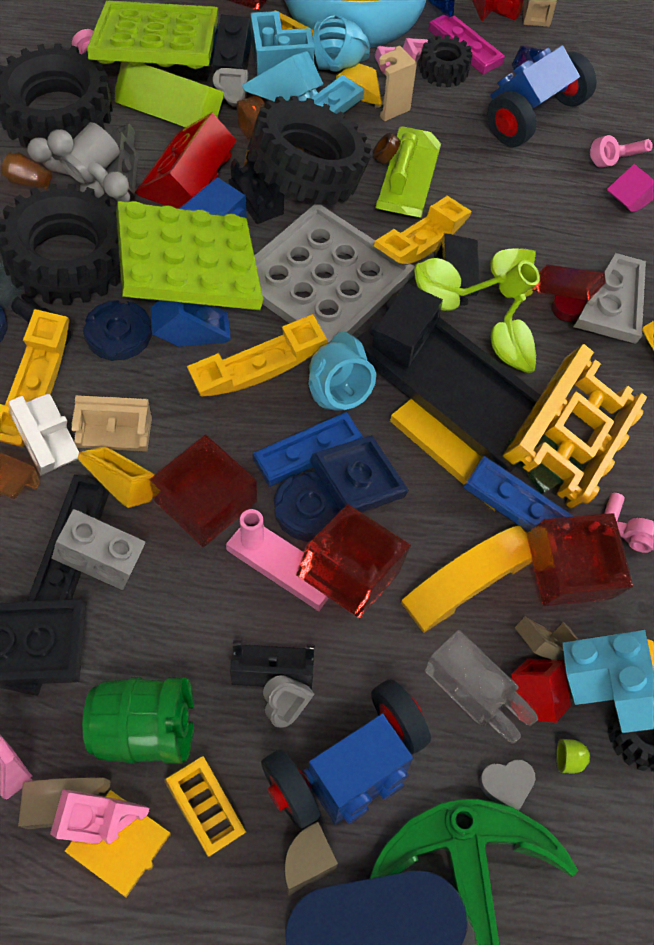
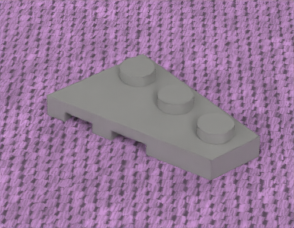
[574,253,646,344]

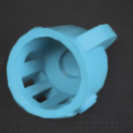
[313,15,370,72]
[309,331,377,411]

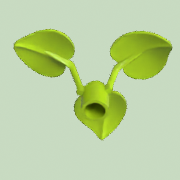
[414,248,540,373]

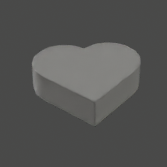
[213,68,249,107]
[263,675,314,728]
[479,760,536,811]

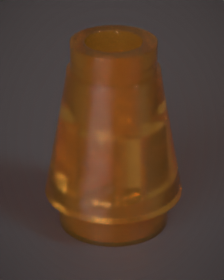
[2,152,52,189]

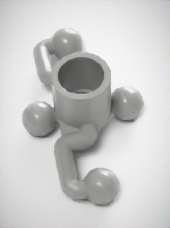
[27,122,131,202]

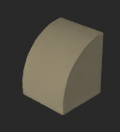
[285,822,338,895]

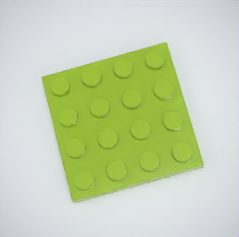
[87,1,218,69]
[116,201,263,310]

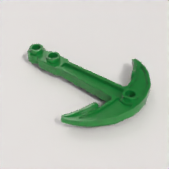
[369,799,578,945]

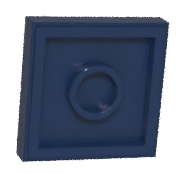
[310,435,409,518]

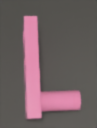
[226,509,341,611]

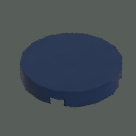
[83,300,152,361]
[274,471,345,542]

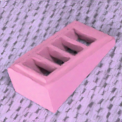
[0,735,33,799]

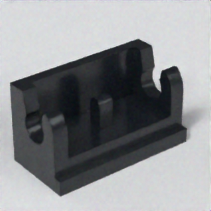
[229,151,284,224]
[434,233,480,306]
[230,640,315,689]

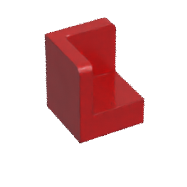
[511,659,571,723]

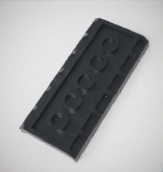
[357,317,548,473]

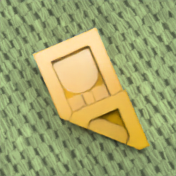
[336,63,382,105]

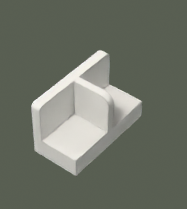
[8,394,79,476]

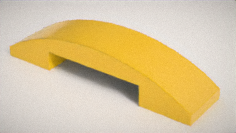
[373,196,472,264]
[0,309,69,447]
[187,314,328,396]
[401,525,543,633]

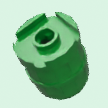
[82,677,194,764]

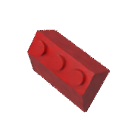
[135,112,237,209]

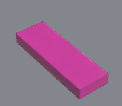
[428,12,505,75]

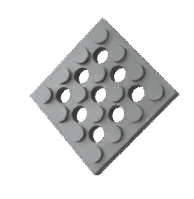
[254,204,415,344]

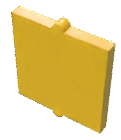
[65,790,171,897]

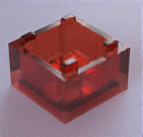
[149,434,258,548]
[296,504,411,619]
[527,513,633,606]

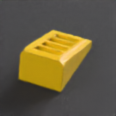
[78,446,157,508]
[164,756,246,857]

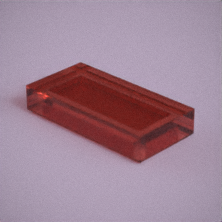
[532,265,606,300]

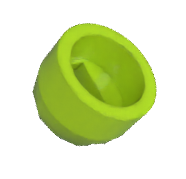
[556,739,590,774]

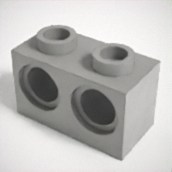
[52,509,146,590]

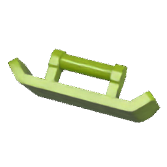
[115,61,224,127]
[375,126,441,218]

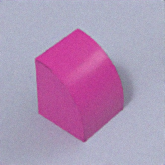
[607,164,654,212]

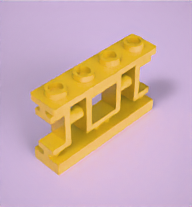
[503,344,647,509]

